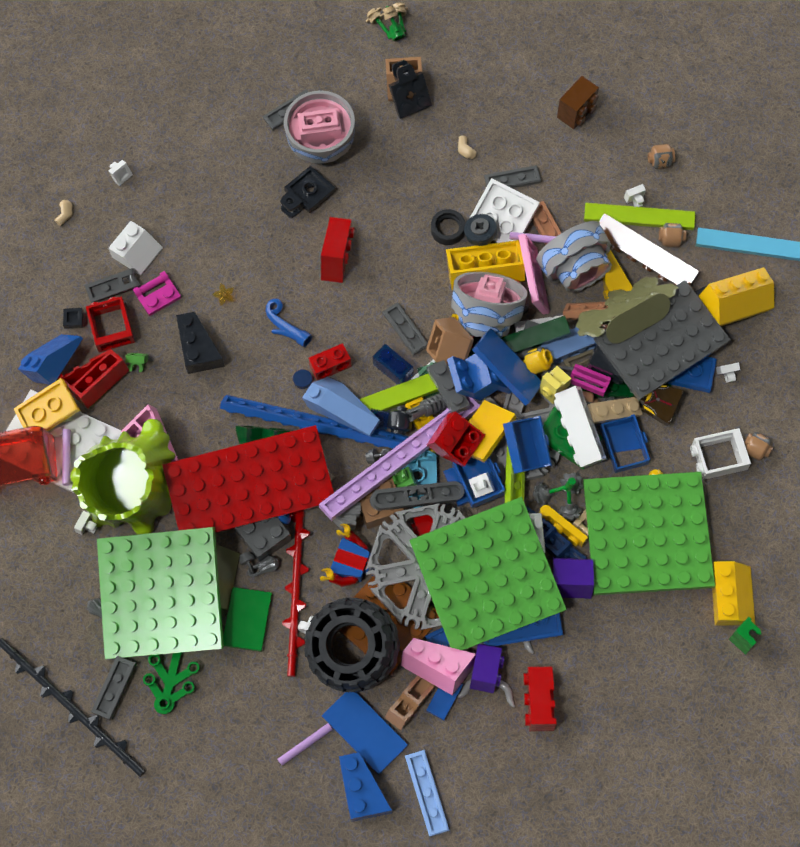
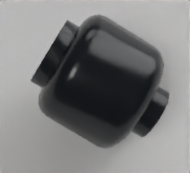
[387,406,413,435]

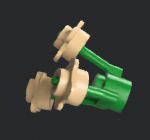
[366,2,408,41]

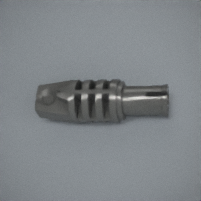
[406,393,447,421]

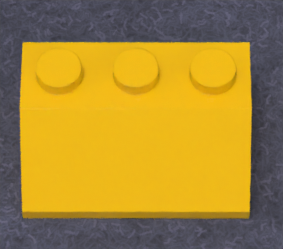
[712,561,755,626]

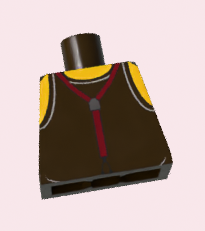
[634,385,683,426]

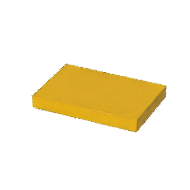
[14,378,80,441]
[469,400,517,463]

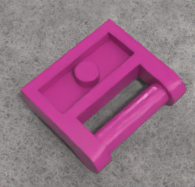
[132,271,181,317]

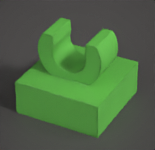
[125,353,148,372]
[392,467,417,488]

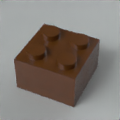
[557,76,599,129]

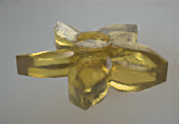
[212,283,234,306]

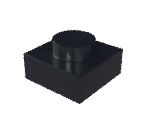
[63,308,83,329]

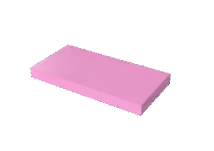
[518,234,550,314]

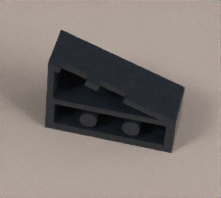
[176,312,225,374]

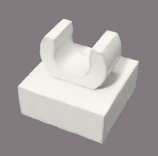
[109,160,133,186]
[624,184,646,207]
[716,362,740,382]
[469,472,495,498]
[74,511,97,535]

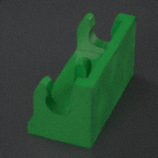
[729,617,761,655]

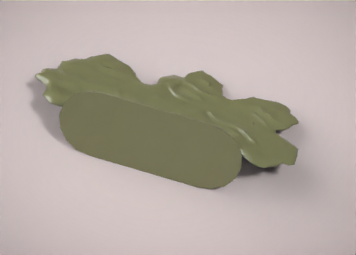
[576,277,679,344]

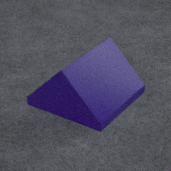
[552,558,594,599]

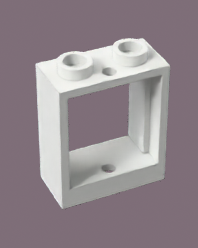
[690,428,751,480]

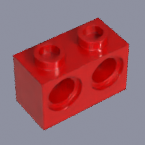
[308,343,352,381]

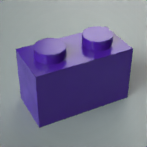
[470,644,504,693]

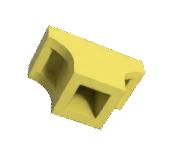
[539,366,571,404]

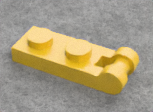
[540,505,588,548]

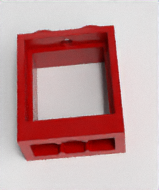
[85,296,135,353]

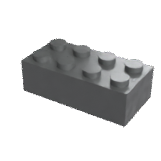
[234,517,292,562]

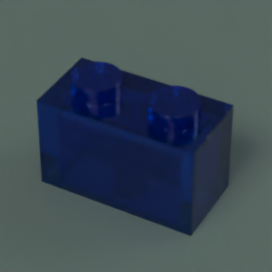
[372,344,414,385]

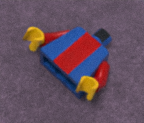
[320,524,374,587]

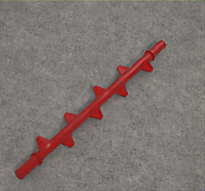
[282,510,310,677]

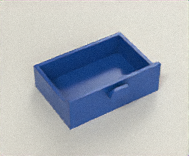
[600,414,650,473]
[503,416,552,474]
[452,456,505,508]

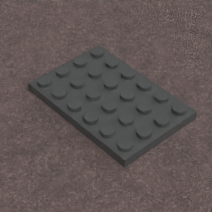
[593,280,730,401]

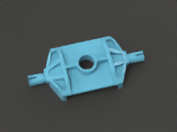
[398,450,437,508]

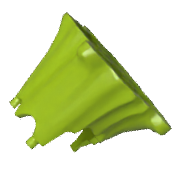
[70,419,176,535]

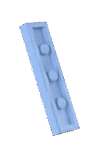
[405,750,449,837]

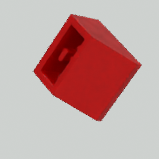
[426,411,485,467]

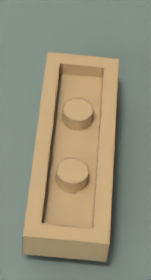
[587,397,642,424]

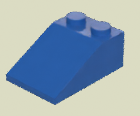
[18,334,83,385]

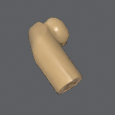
[458,136,476,159]
[54,200,73,226]

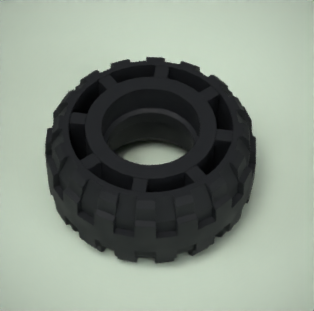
[304,598,400,692]

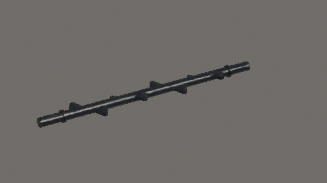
[0,638,145,777]

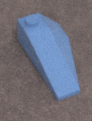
[302,377,380,437]

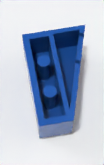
[339,752,392,822]

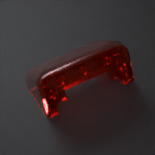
[0,426,57,486]

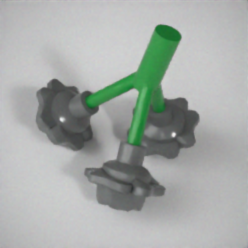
[533,472,583,521]

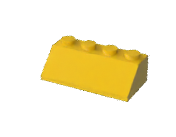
[446,240,525,290]
[698,267,774,326]

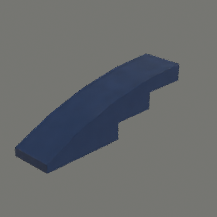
[526,506,587,559]

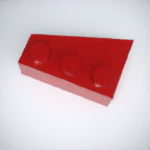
[321,217,355,283]
[58,349,129,409]
[523,667,557,731]

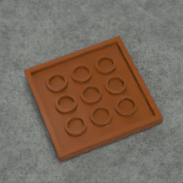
[339,576,439,676]

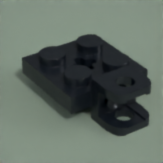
[388,60,432,119]
[280,165,336,218]

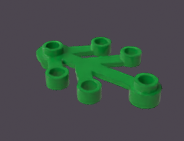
[143,652,200,715]

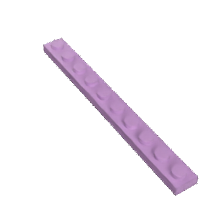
[319,396,480,521]

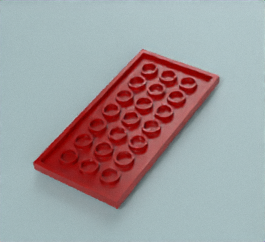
[162,425,334,533]

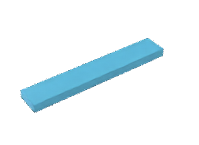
[696,228,800,261]

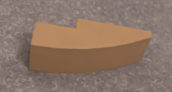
[385,675,436,730]

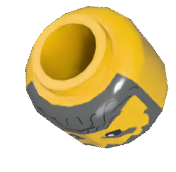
[523,347,553,374]

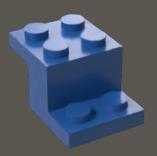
[447,354,512,401]

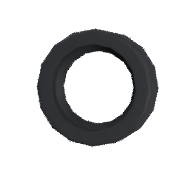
[431,209,465,245]

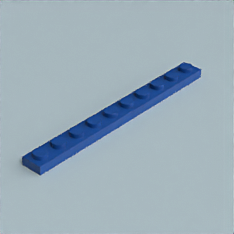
[220,395,409,449]

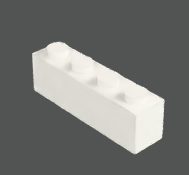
[554,386,607,468]

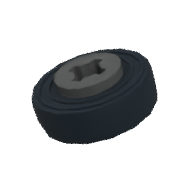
[464,214,497,246]

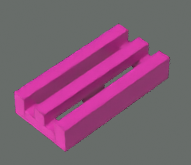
[570,364,611,396]

